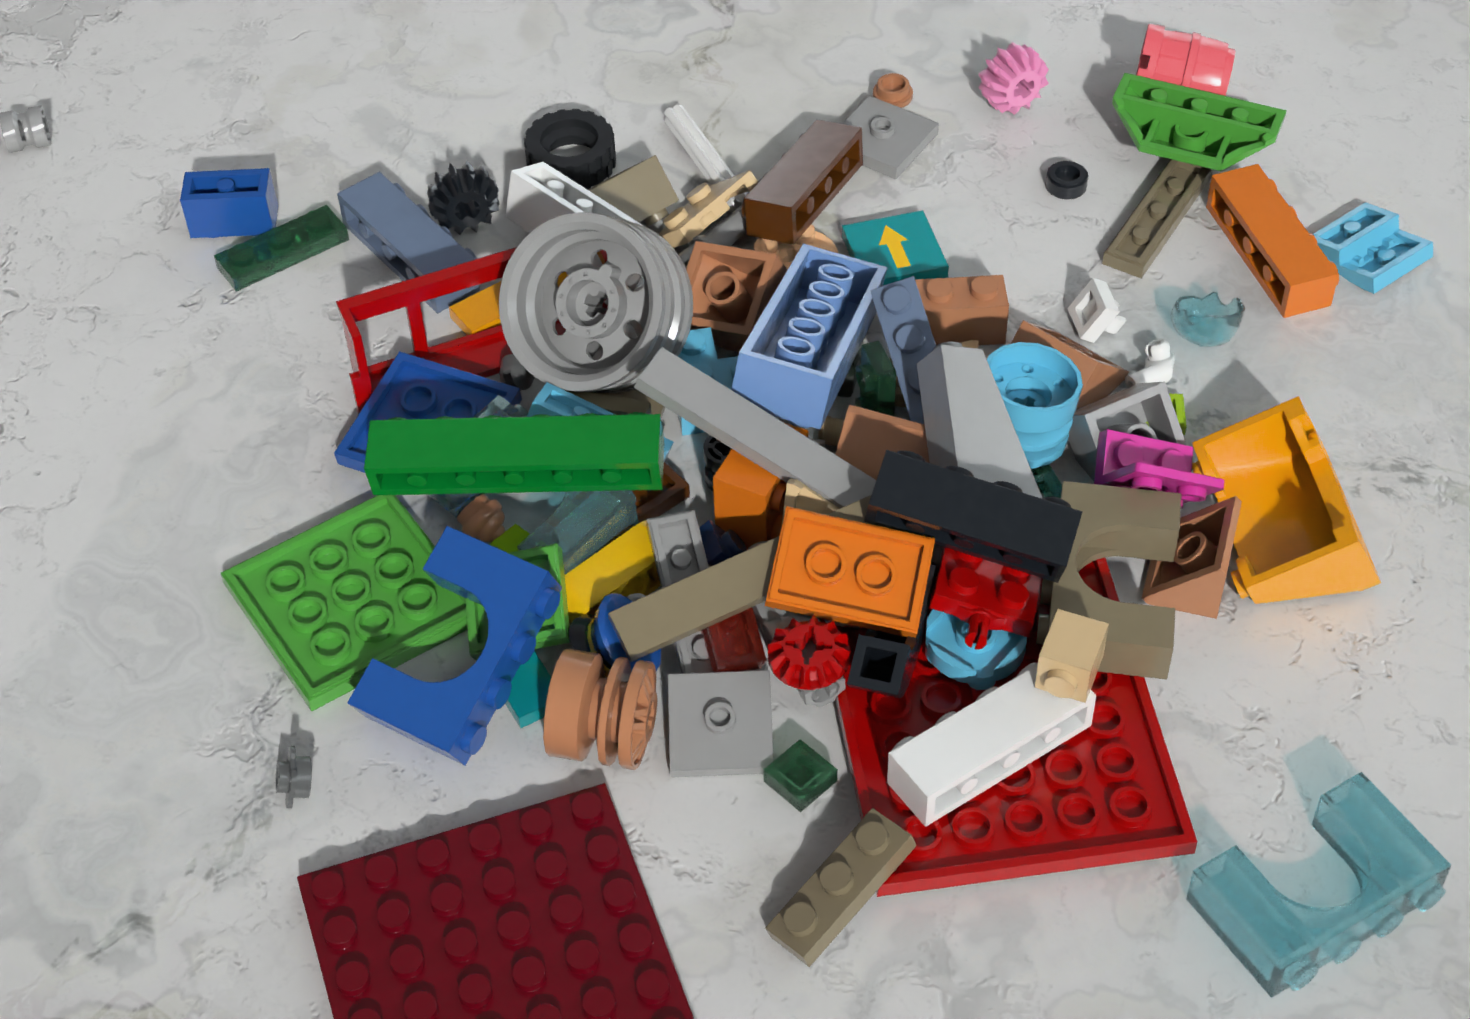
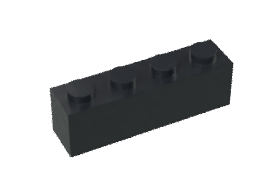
[864,450,1083,583]

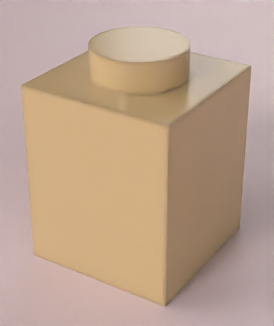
[1035,609,1109,703]

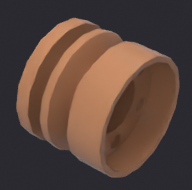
[543,649,657,770]

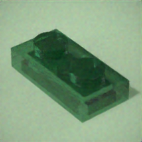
[855,340,896,416]

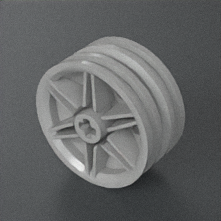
[499,212,693,393]

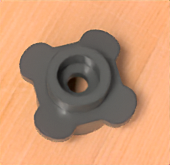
[275,746,312,808]

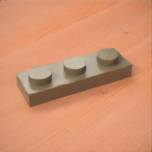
[765,808,917,967]

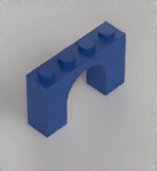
[347,526,562,766]

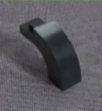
[847,564,937,698]

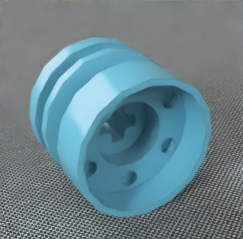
[987,342,1083,469]

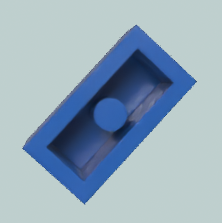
[180,168,278,238]

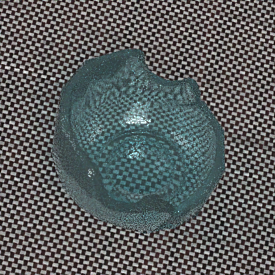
[1171,292,1246,347]

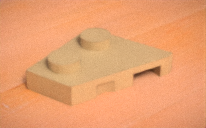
[659,170,759,248]

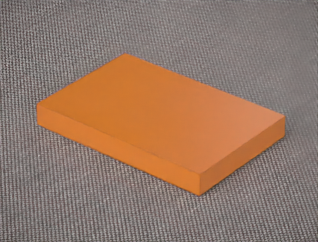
[765,506,935,638]

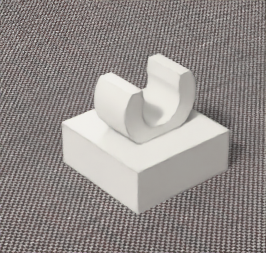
[1067,278,1126,343]

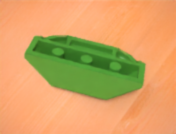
[1112,73,1287,171]

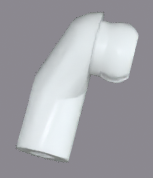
[1125,339,1175,388]

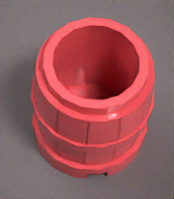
[1136,24,1235,96]

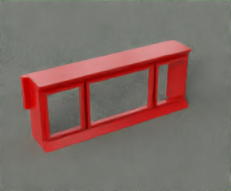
[336,247,608,414]

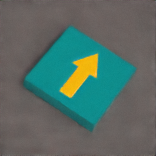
[842,210,949,286]

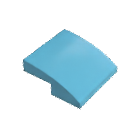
[1313,202,1433,294]

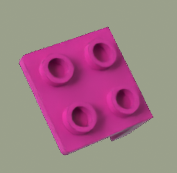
[1094,429,1224,509]

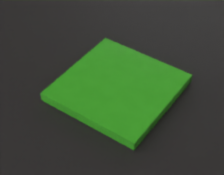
[221,495,468,711]

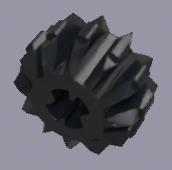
[427,161,499,235]

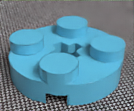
[925,609,1027,690]

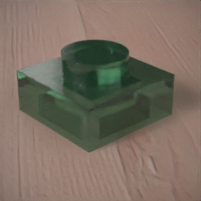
[763,739,838,812]

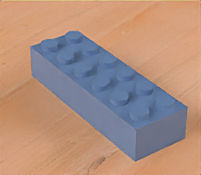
[731,244,888,430]

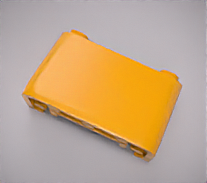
[1192,396,1381,604]

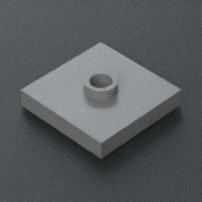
[842,95,939,179]
[668,670,774,777]

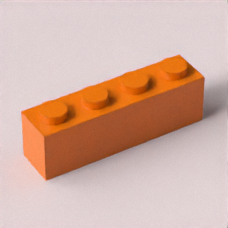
[1206,164,1339,318]

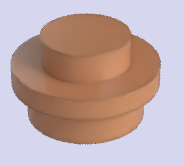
[873,73,913,108]

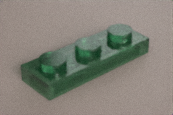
[214,205,349,292]

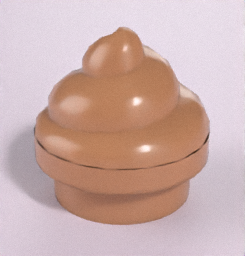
[457,494,505,542]

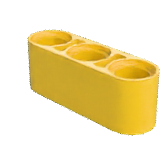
[565,520,661,624]

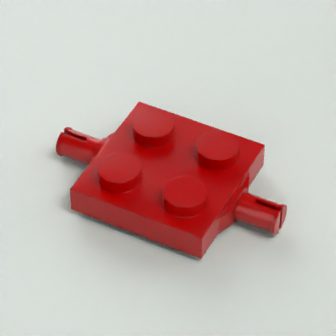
[930,547,1041,649]

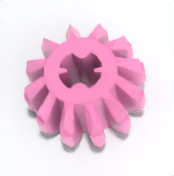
[978,42,1049,115]

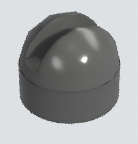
[499,354,535,391]

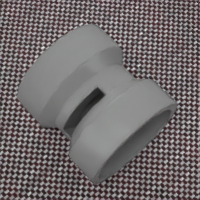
[0,105,51,153]

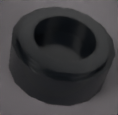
[1045,161,1089,200]

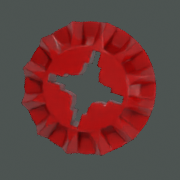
[768,615,851,690]

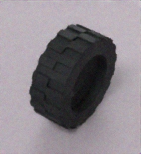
[524,109,616,190]

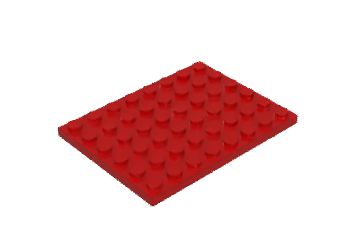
[818,558,1198,897]

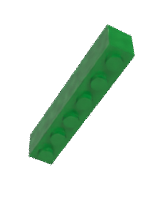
[364,412,664,495]

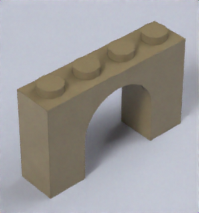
[1036,481,1181,680]

